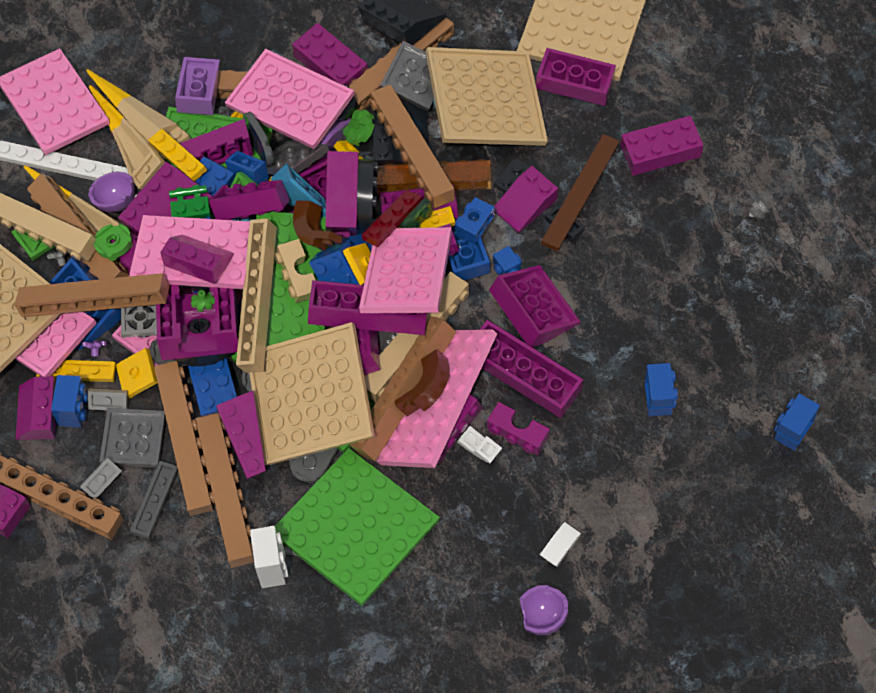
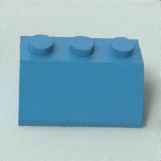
[271,163,326,217]

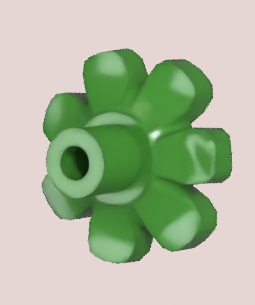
[191,290,215,312]

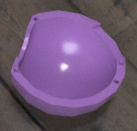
[88,171,135,213]
[520,585,569,635]

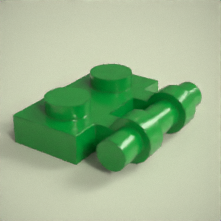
[169,184,211,218]

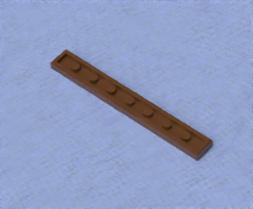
[541,134,620,252]

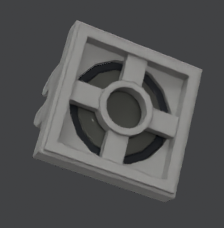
[121,305,157,338]

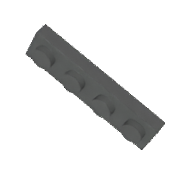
[130,461,178,540]

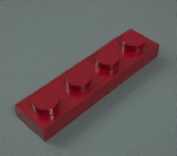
[362,190,422,247]

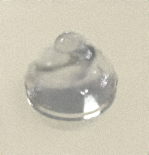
[428,120,441,138]
[749,200,769,218]

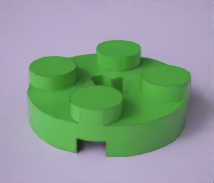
[343,110,375,146]
[94,224,133,261]

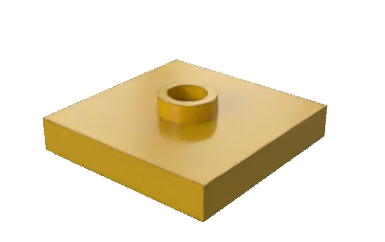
[343,243,371,285]
[116,348,158,399]

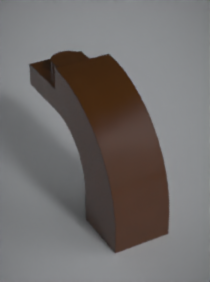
[293,200,343,251]
[395,349,450,416]

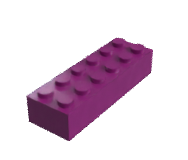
[308,280,427,335]
[479,320,583,418]

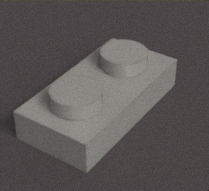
[88,388,128,410]
[80,457,122,498]

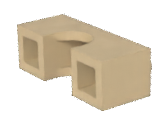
[274,239,316,303]

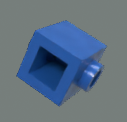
[493,246,522,275]

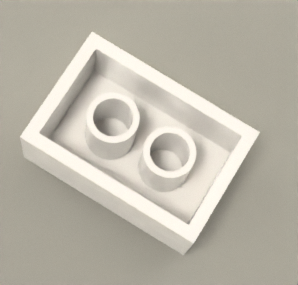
[250,526,288,588]

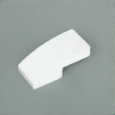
[457,426,502,464]
[540,522,581,567]

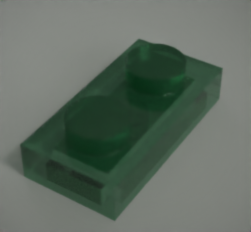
[400,198,434,228]

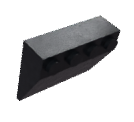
[358,0,447,45]
[373,100,429,172]

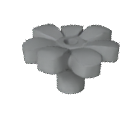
[47,251,68,266]

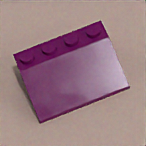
[118,162,212,236]
[489,265,581,347]

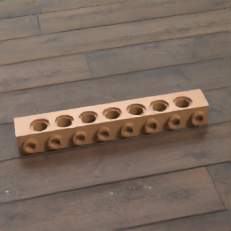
[0,453,124,540]

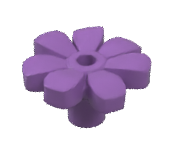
[82,340,107,356]

